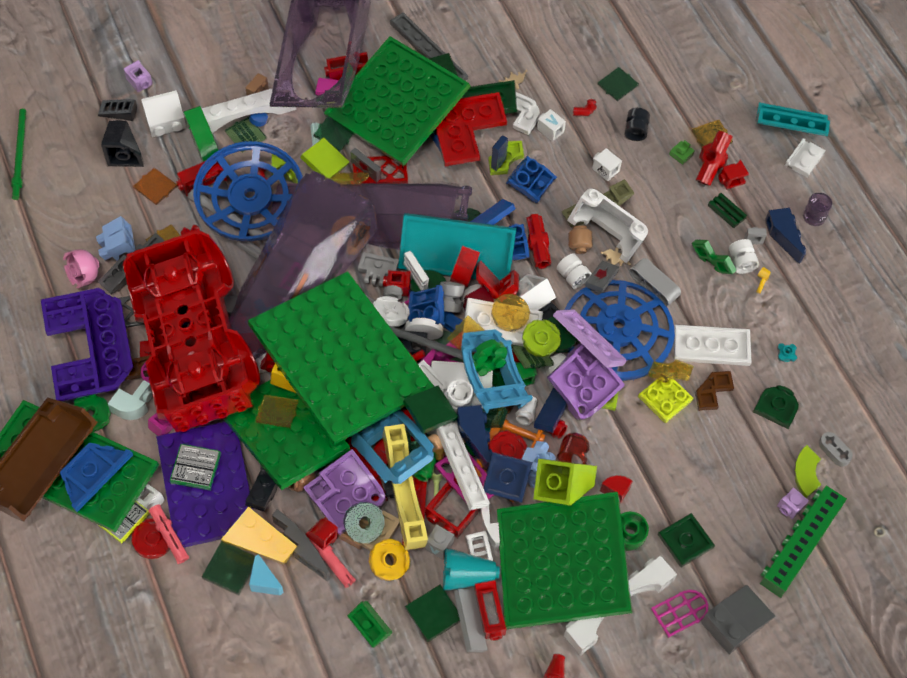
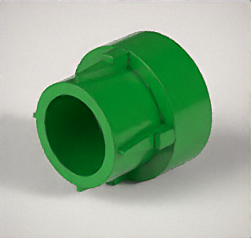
[621,511,649,551]

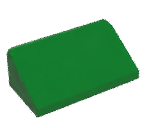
[347,601,393,648]

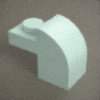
[108,380,153,420]

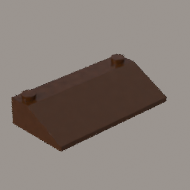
[0,397,98,522]

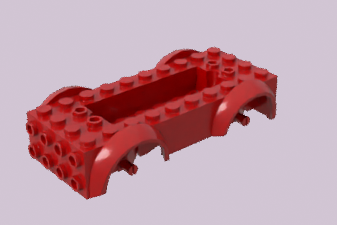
[123,229,260,433]

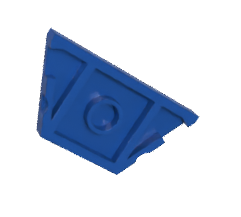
[60,443,133,512]

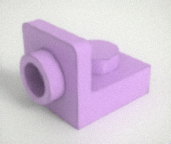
[777,487,809,519]

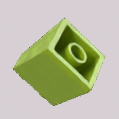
[533,459,597,505]

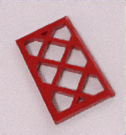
[353,156,408,185]

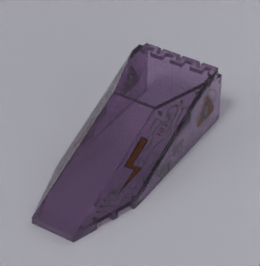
[229,170,378,360]

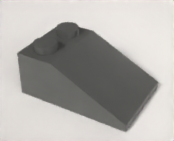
[701,585,775,655]

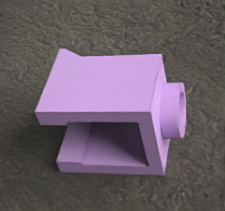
[124,60,153,92]

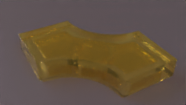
[648,359,694,383]

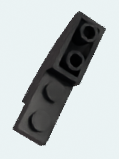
[245,466,278,512]

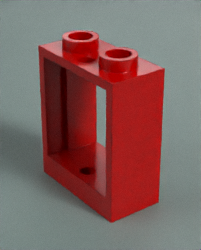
[425,478,480,539]

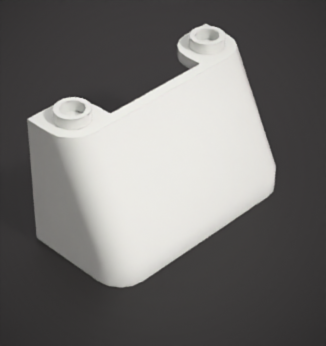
[567,189,648,263]

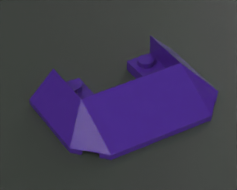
[41,288,133,401]

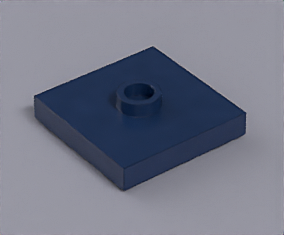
[483,452,533,502]

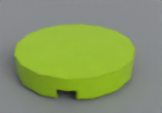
[522,320,561,357]

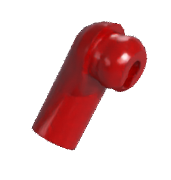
[573,99,597,116]

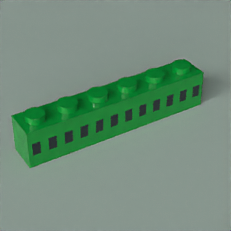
[760,485,847,598]

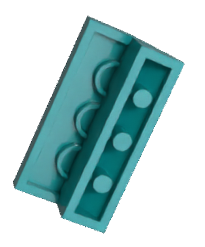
[756,102,830,136]

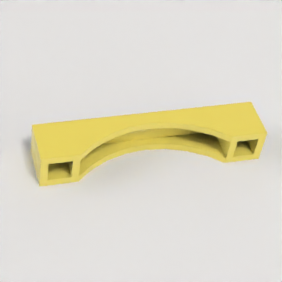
[383,424,428,550]

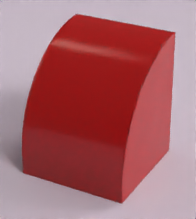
[600,475,633,503]
[305,518,338,550]

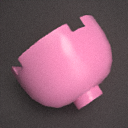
[63,249,99,288]

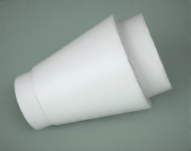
[516,396,537,426]

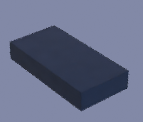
[491,135,508,171]

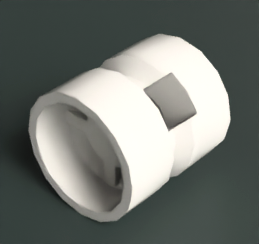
[728,239,759,274]
[556,253,592,289]
[446,379,473,412]

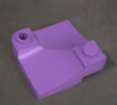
[547,343,625,420]
[303,449,385,535]

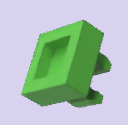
[669,140,695,165]

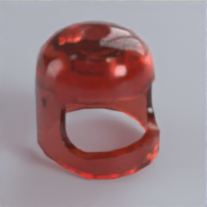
[557,433,590,465]

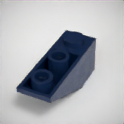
[765,208,806,263]
[456,405,492,469]

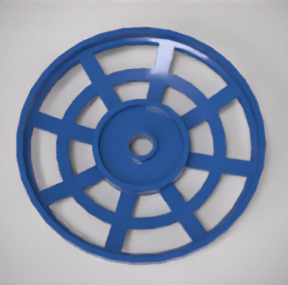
[193,141,305,241]
[564,280,675,381]

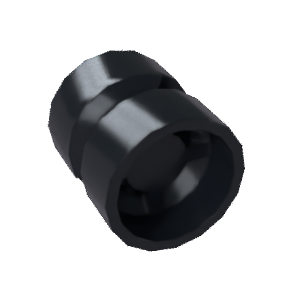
[624,108,650,141]

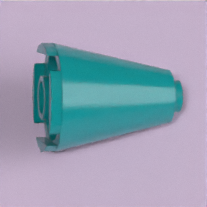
[443,548,500,591]

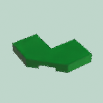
[692,239,736,274]

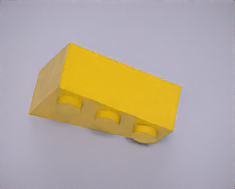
[221,507,297,565]

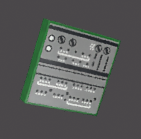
[170,444,221,490]

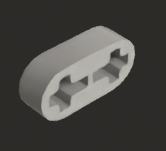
[819,432,853,467]

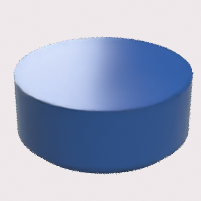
[249,113,268,127]

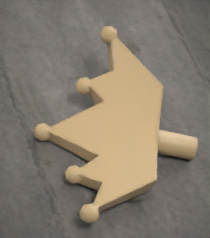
[498,70,528,90]
[601,247,631,266]

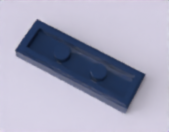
[534,388,568,433]

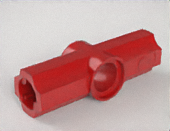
[696,130,733,186]
[526,214,551,269]

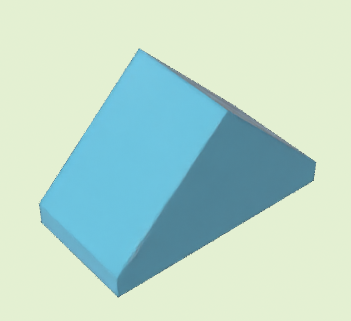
[249,554,283,595]

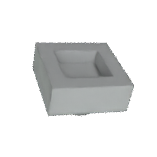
[744,227,767,244]

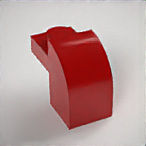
[450,246,480,288]

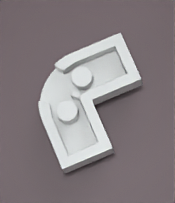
[513,92,540,135]

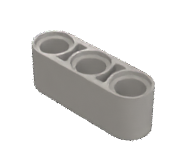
[629,258,681,306]

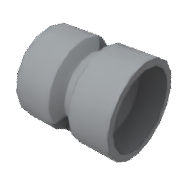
[440,282,465,312]

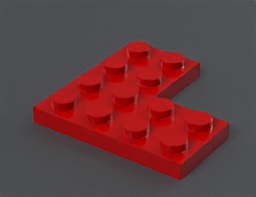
[435,92,507,166]

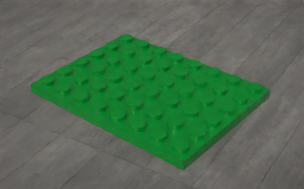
[248,271,434,445]

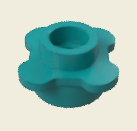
[778,343,797,362]

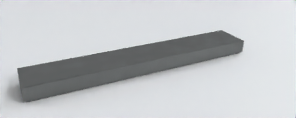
[390,12,468,81]

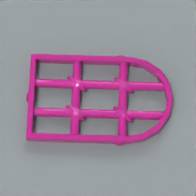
[651,590,708,638]

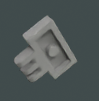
[358,252,399,287]

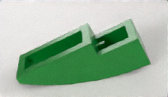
[183,106,218,162]

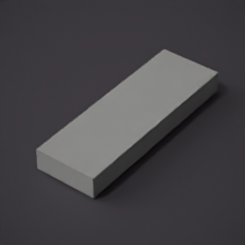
[454,589,488,652]

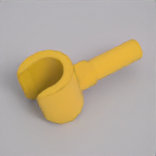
[756,267,770,294]

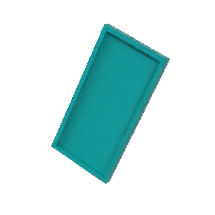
[398,213,516,280]

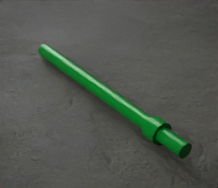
[11,108,26,200]

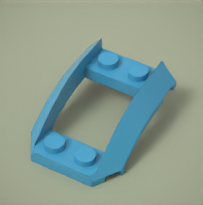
[461,329,533,413]
[351,410,434,484]

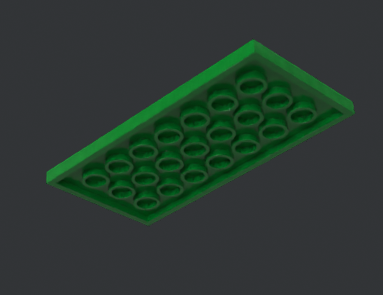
[0,400,159,533]

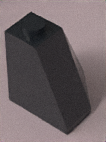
[101,120,144,167]

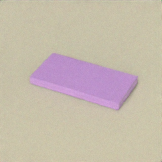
[553,310,627,368]

